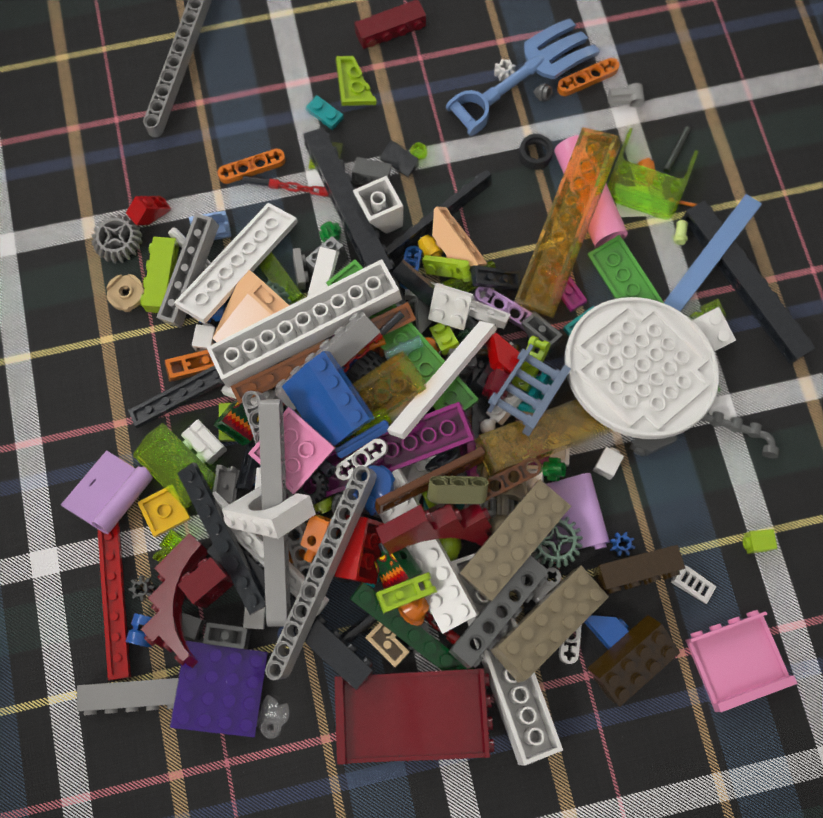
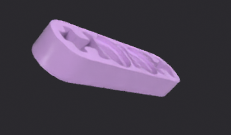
[474,287,532,330]

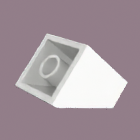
[353,176,403,234]

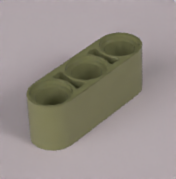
[427,476,489,504]

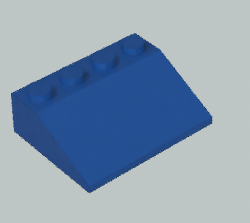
[282,351,375,447]

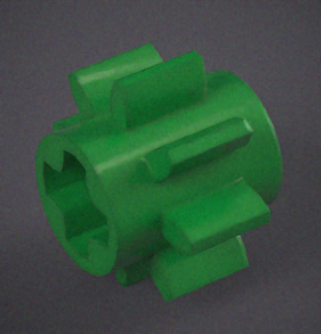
[319,221,342,242]
[542,457,566,481]

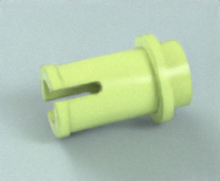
[673,220,688,245]

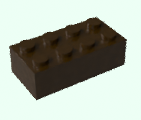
[592,545,686,595]
[587,615,680,708]

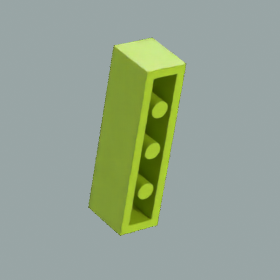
[140,237,179,313]

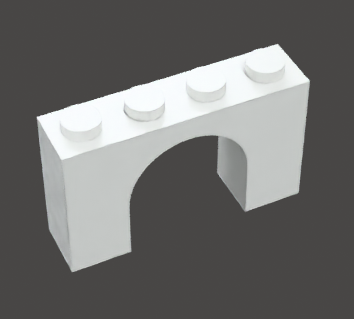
[222,487,316,539]

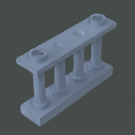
[488,344,571,436]

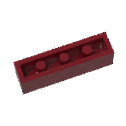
[354,0,426,49]

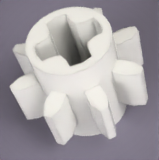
[494,59,516,81]

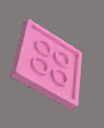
[248,407,335,494]

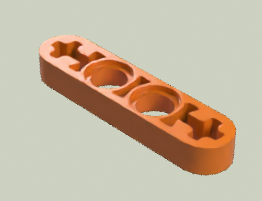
[557,58,619,96]
[218,149,286,184]

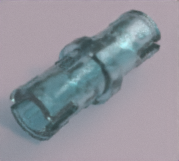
[383,335,424,363]

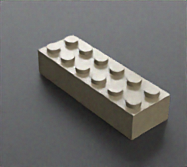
[458,479,571,601]
[490,566,609,683]

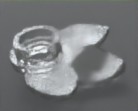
[256,695,290,739]

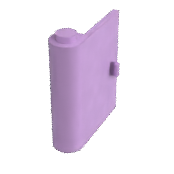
[61,450,153,534]
[546,473,610,556]

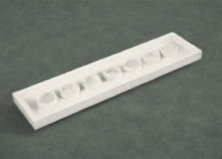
[174,203,298,324]
[379,468,479,634]

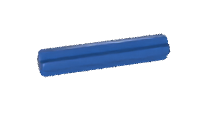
[335,420,390,458]

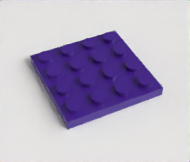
[169,641,268,737]

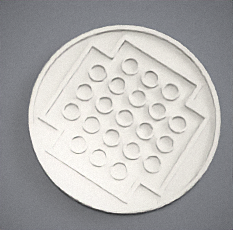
[564,297,719,439]

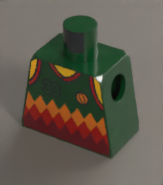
[213,400,259,446]
[374,542,422,589]

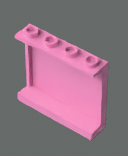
[686,610,798,712]

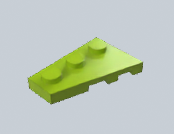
[336,56,377,106]

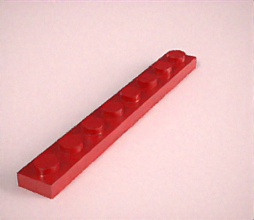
[97,521,131,680]

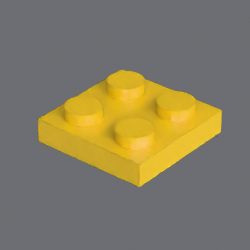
[137,484,191,538]

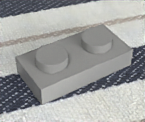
[293,248,309,290]

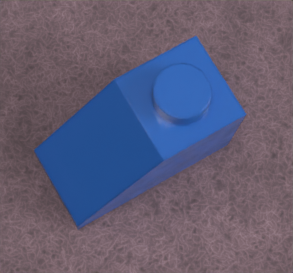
[584,615,629,650]

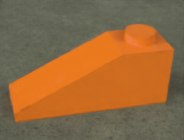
[165,350,214,382]

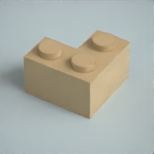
[365,623,410,668]

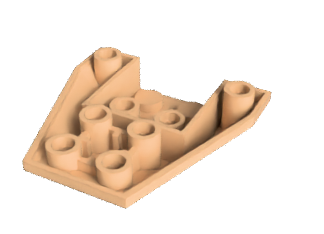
[212,270,290,342]

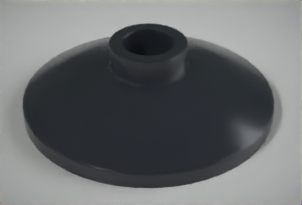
[425,447,461,472]

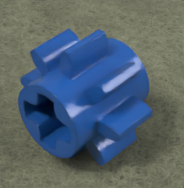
[609,532,635,557]

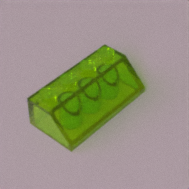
[133,423,216,509]

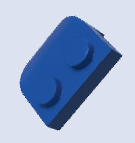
[345,465,395,516]

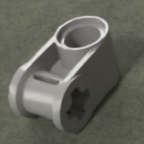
[526,567,561,604]

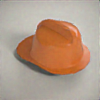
[398,598,429,626]

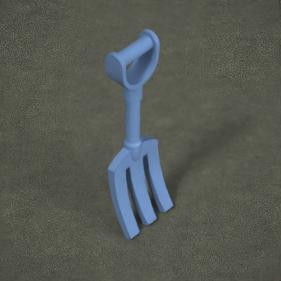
[446,19,600,136]

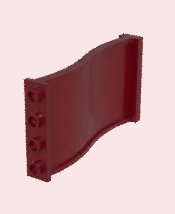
[334,669,494,765]

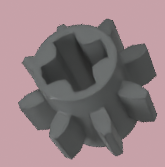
[128,575,156,601]

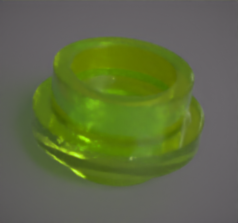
[410,142,428,160]

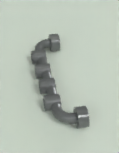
[700,411,779,459]

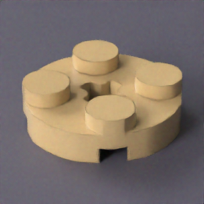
[107,274,144,312]

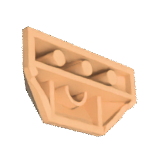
[432,207,487,266]

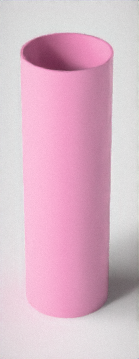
[554,135,628,248]

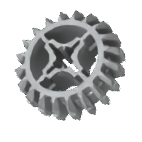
[91,214,142,264]

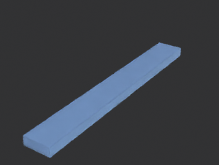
[664,194,762,312]

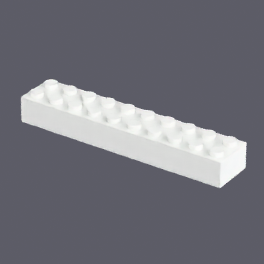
[207,259,402,388]
[451,554,563,766]

